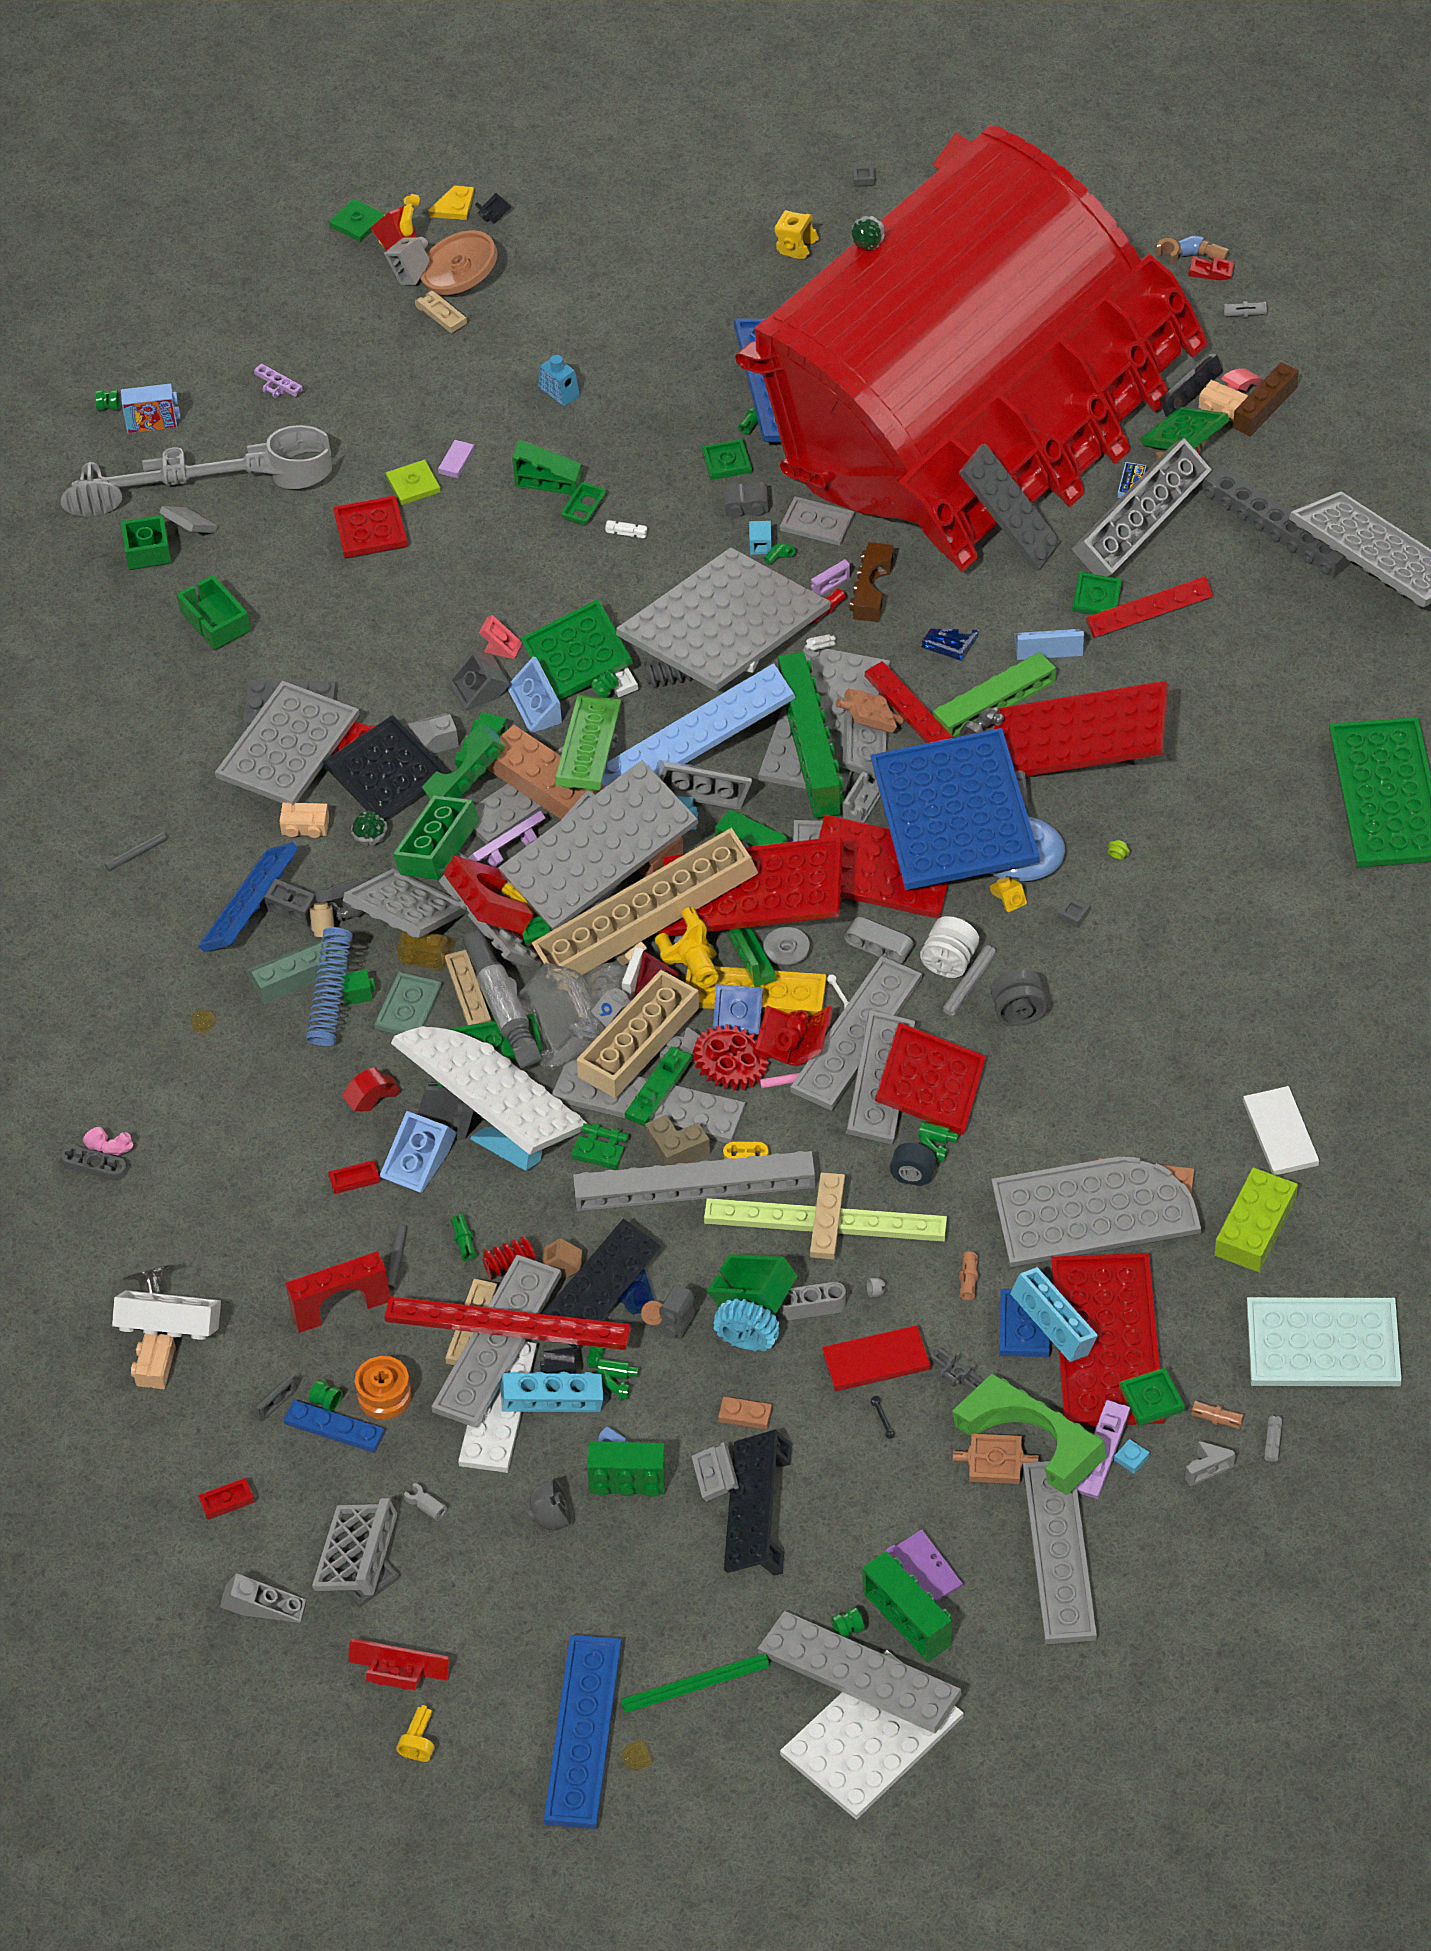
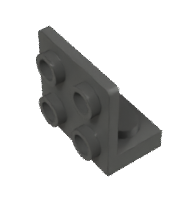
[418,1086,473,1140]

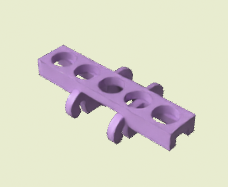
[254,363,303,398]

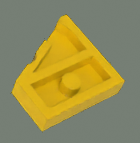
[428,186,474,220]

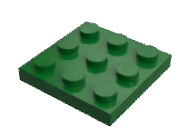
[1140,407,1230,450]

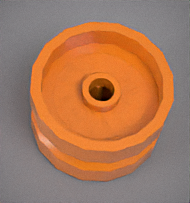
[354,1356,412,1420]

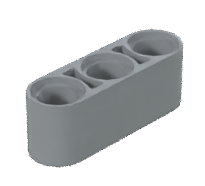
[844,917,914,964]
[776,1282,846,1320]

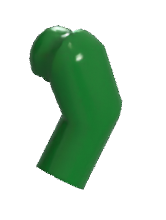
[763,544,795,565]

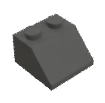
[448,649,510,710]

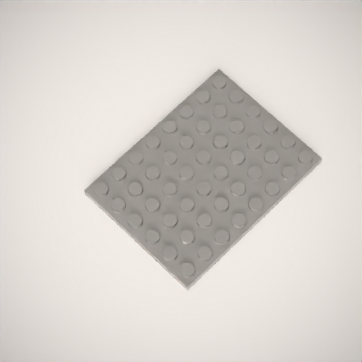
[616,548,830,691]

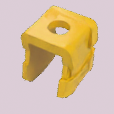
[775,210,819,259]

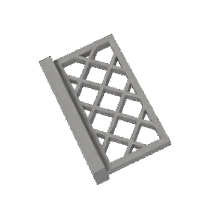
[312,1498,397,1595]

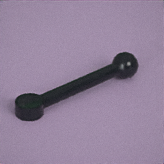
[871,1396,895,1439]

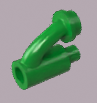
[918,1121,959,1163]
[598,1359,639,1401]

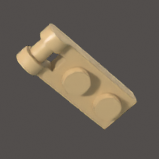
[415,290,467,333]

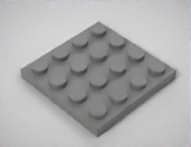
[343,868,467,938]

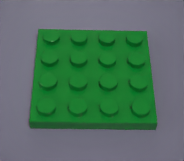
[520,599,633,701]

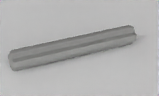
[943,945,996,1016]

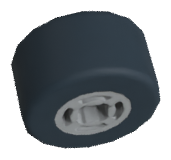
[890,1142,936,1186]

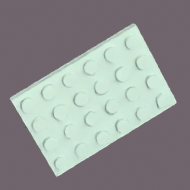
[1247,1297,1401,1386]

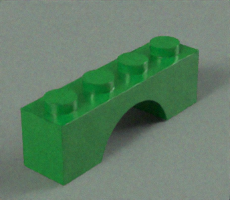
[422,723,506,799]

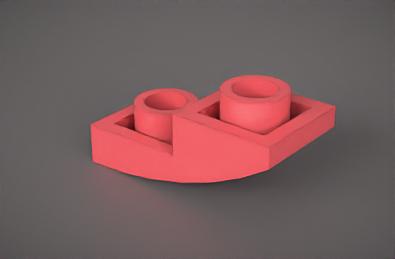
[1222,368,1263,391]

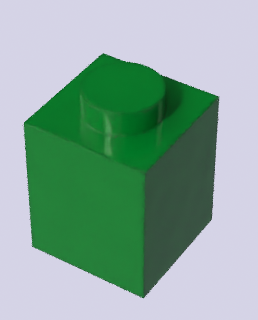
[340,969,375,1006]

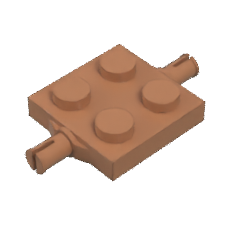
[835,688,904,733]
[953,1434,1038,1484]

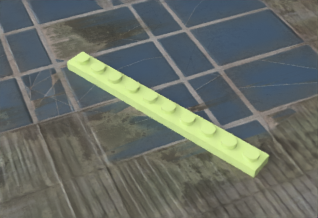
[704,1198,947,1242]

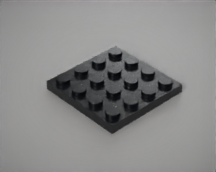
[323,715,450,822]

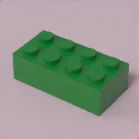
[393,795,479,880]
[862,1551,952,1663]

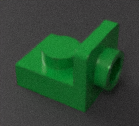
[522,916,552,945]

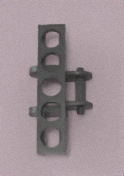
[930,1347,984,1391]

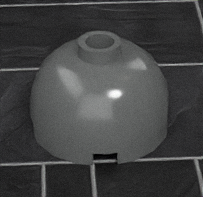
[527,1478,573,1530]

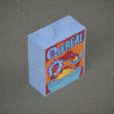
[121,384,181,433]

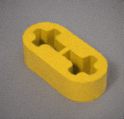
[723,1142,769,1159]

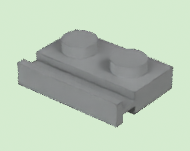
[692,1442,739,1502]

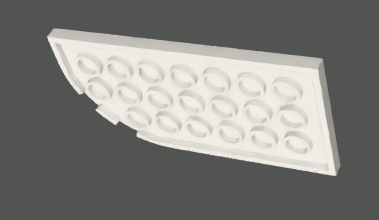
[391,1026,587,1155]

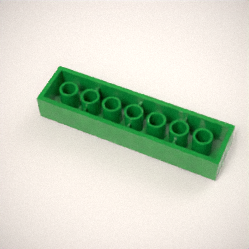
[778,652,844,818]

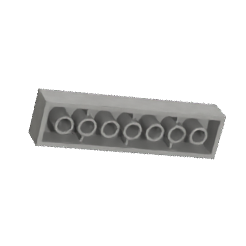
[1072,438,1212,576]

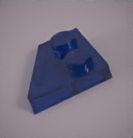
[921,628,979,661]

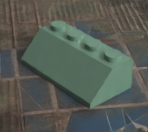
[245,938,348,1004]

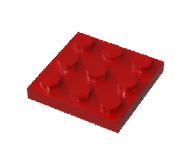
[333,495,408,558]

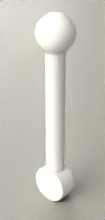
[827,975,849,1009]

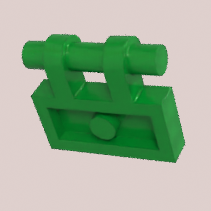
[571,1123,629,1170]

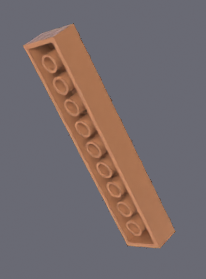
[487,725,683,877]

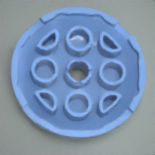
[990,816,1065,881]

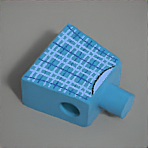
[538,355,580,407]

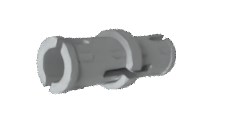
[1224,301,1267,318]

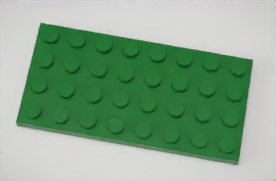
[1329,717,1431,868]

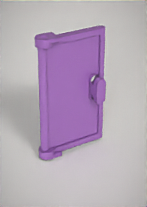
[885,1530,963,1603]

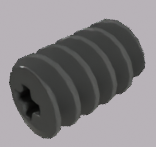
[644,660,691,688]

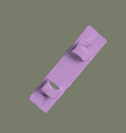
[467,811,545,867]
[1077,1400,1131,1499]

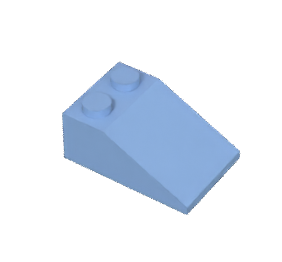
[379,1111,457,1193]

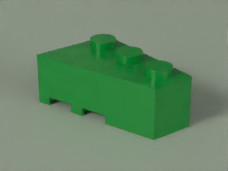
[512,439,583,495]

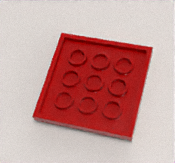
[874,1022,986,1135]

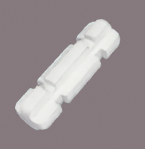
[605,520,647,538]
[806,634,836,651]

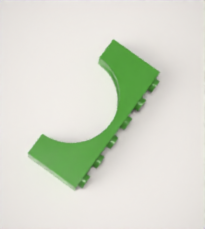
[952,1374,1107,1495]

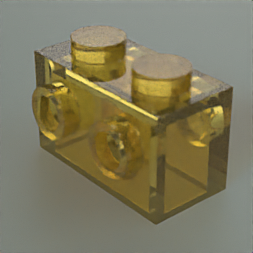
[397,931,449,971]

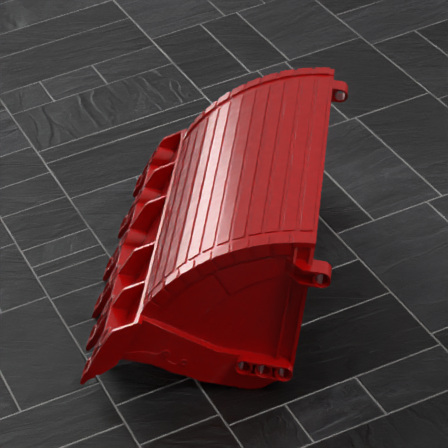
[735,125,1207,572]

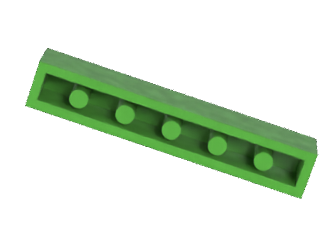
[933,652,1056,738]

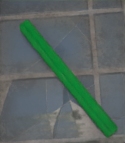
[621,1653,769,1713]

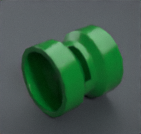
[96,390,120,411]
[308,1380,343,1412]
[831,1607,865,1638]

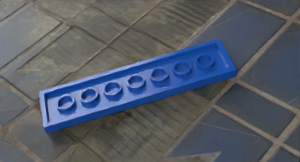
[544,1635,622,1829]

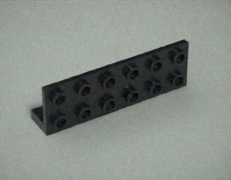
[542,1218,661,1349]
[724,1429,792,1575]

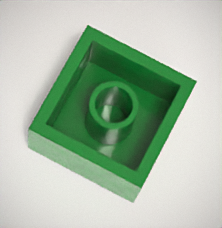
[121,515,171,570]

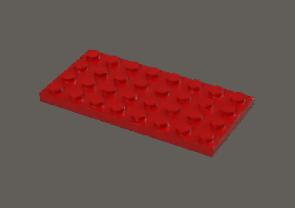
[994,681,1169,776]
[658,836,843,936]
[1051,1253,1165,1427]

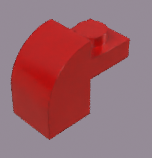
[342,1067,400,1111]

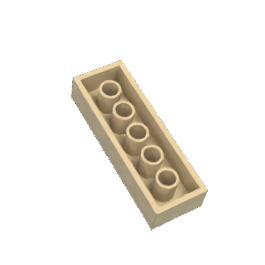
[576,970,699,1098]

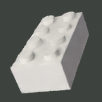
[112,1290,221,1340]

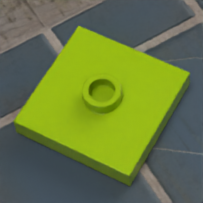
[385,460,441,505]

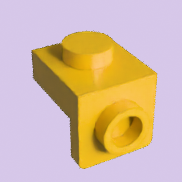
[989,877,1027,912]

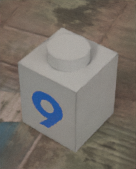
[591,988,631,1027]

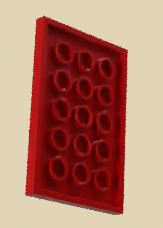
[818,815,948,918]

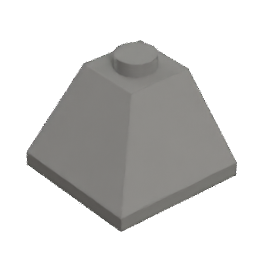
[403,713,459,754]

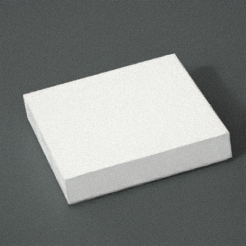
[622,948,644,1001]

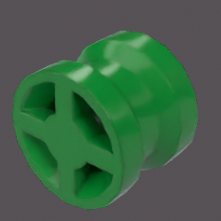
[591,670,619,698]

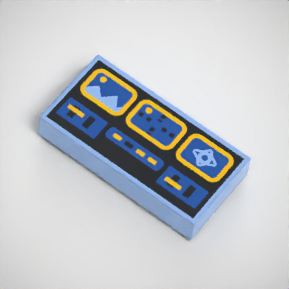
[1118,462,1146,498]

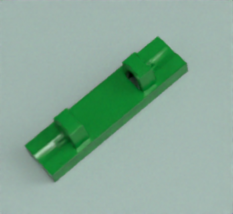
[625,1046,692,1127]

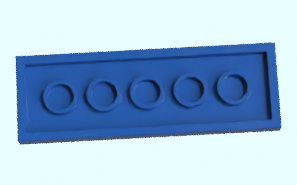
[198,842,298,952]

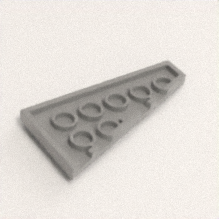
[439,875,542,970]

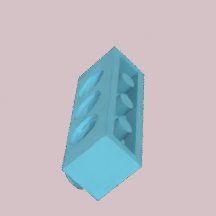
[1010,1267,1098,1362]
[500,1372,603,1412]

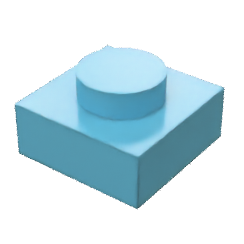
[1114,1439,1150,1474]

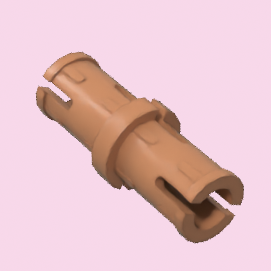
[959,1252,978,1300]
[1191,1401,1244,1430]

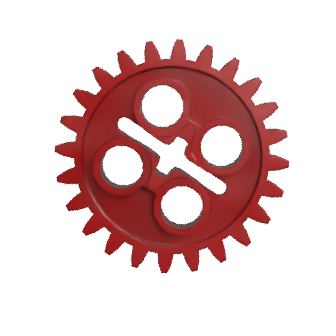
[692,1024,769,1091]

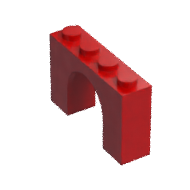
[444,855,533,934]
[285,1251,390,1333]

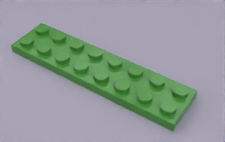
[555,695,621,791]

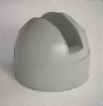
[867,1278,886,1298]

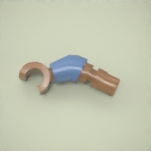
[1156,235,1229,265]

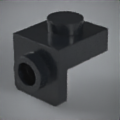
[475,193,511,224]

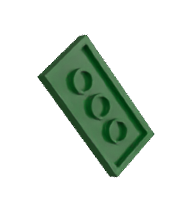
[448,1013,543,1061]

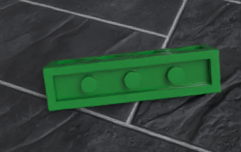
[725,927,776,987]

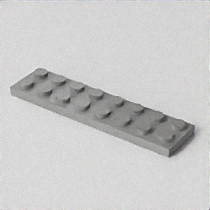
[790,956,922,1111]
[552,1059,746,1143]
[431,1255,561,1428]
[1023,1461,1097,1644]
[757,1611,962,1734]

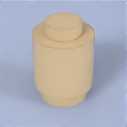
[310,902,334,937]

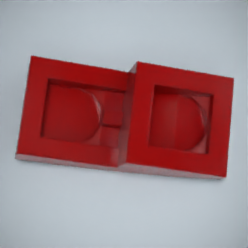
[1188,256,1234,280]

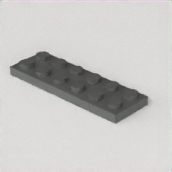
[959,443,1060,570]

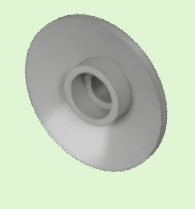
[764,927,810,965]

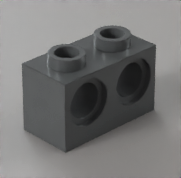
[264,879,317,926]

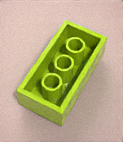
[1214,1168,1298,1273]

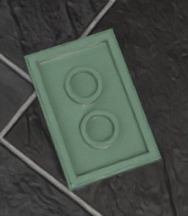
[374,972,442,1034]

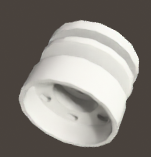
[920,916,979,978]

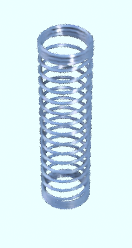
[306,927,353,1046]

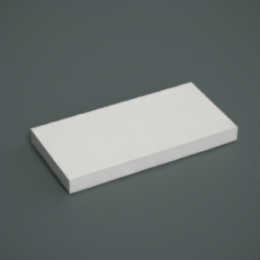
[1243,1086,1319,1175]

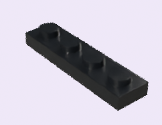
[1159,354,1223,417]

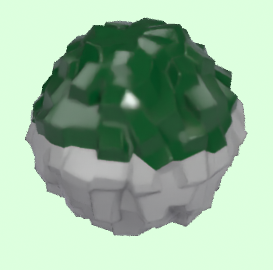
[851,216,885,250]
[351,811,387,847]

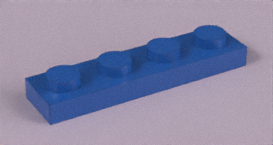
[284,1400,385,1453]

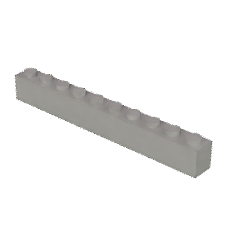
[573,1151,815,1211]

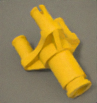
[655,907,719,988]

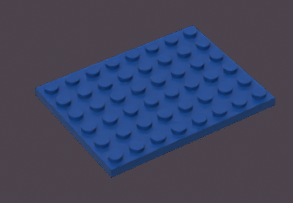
[870,728,1040,890]

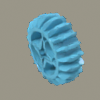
[713,1299,779,1352]

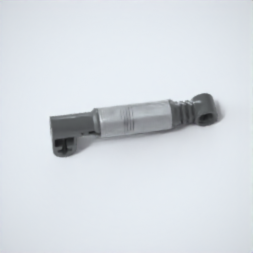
[463,930,542,1069]

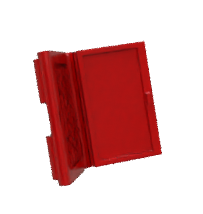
[754,1006,833,1066]

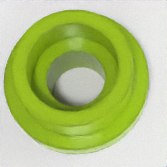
[1107,840,1130,860]

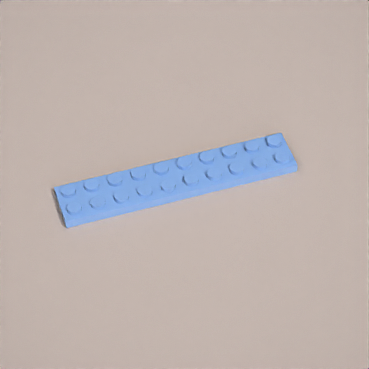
[602,663,795,786]

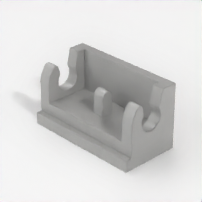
[843,772,881,823]

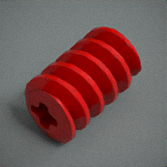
[482,1236,536,1280]

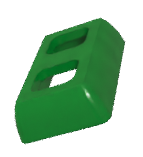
[561,482,606,526]

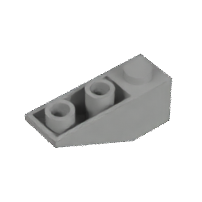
[220,1573,306,1623]

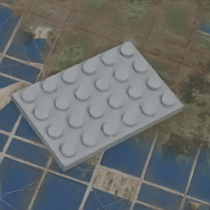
[215,681,360,805]

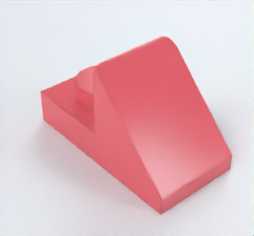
[479,615,522,659]

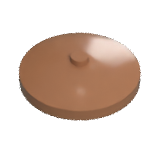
[420,230,498,295]

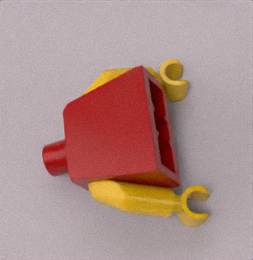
[371,194,420,251]

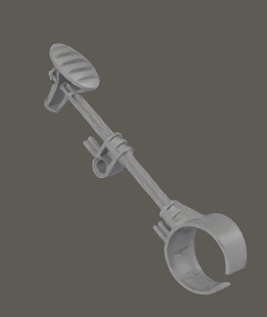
[60,425,332,517]

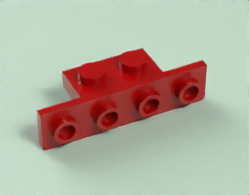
[348,1639,450,1691]

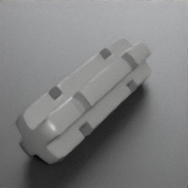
[1264,1416,1282,1462]

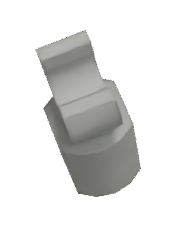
[404,1483,447,1521]

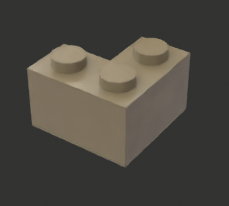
[645,1115,710,1166]

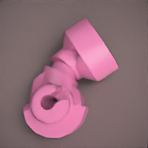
[83,1127,133,1156]

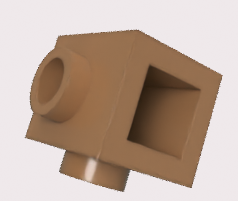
[543,1238,582,1279]

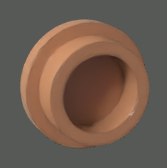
[641,1301,662,1325]

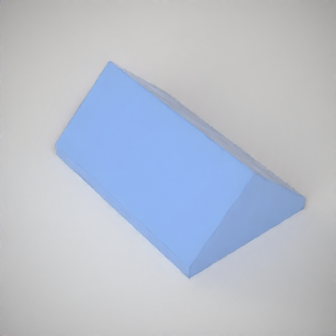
[1014,629,1084,660]
[507,656,562,733]

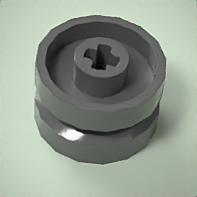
[991,969,1047,1026]

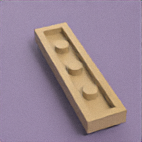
[444,950,491,1025]
[810,1173,845,1259]
[445,1279,498,1365]

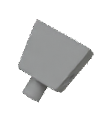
[384,237,429,285]

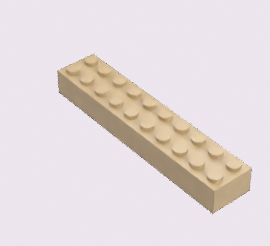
[532,828,758,989]

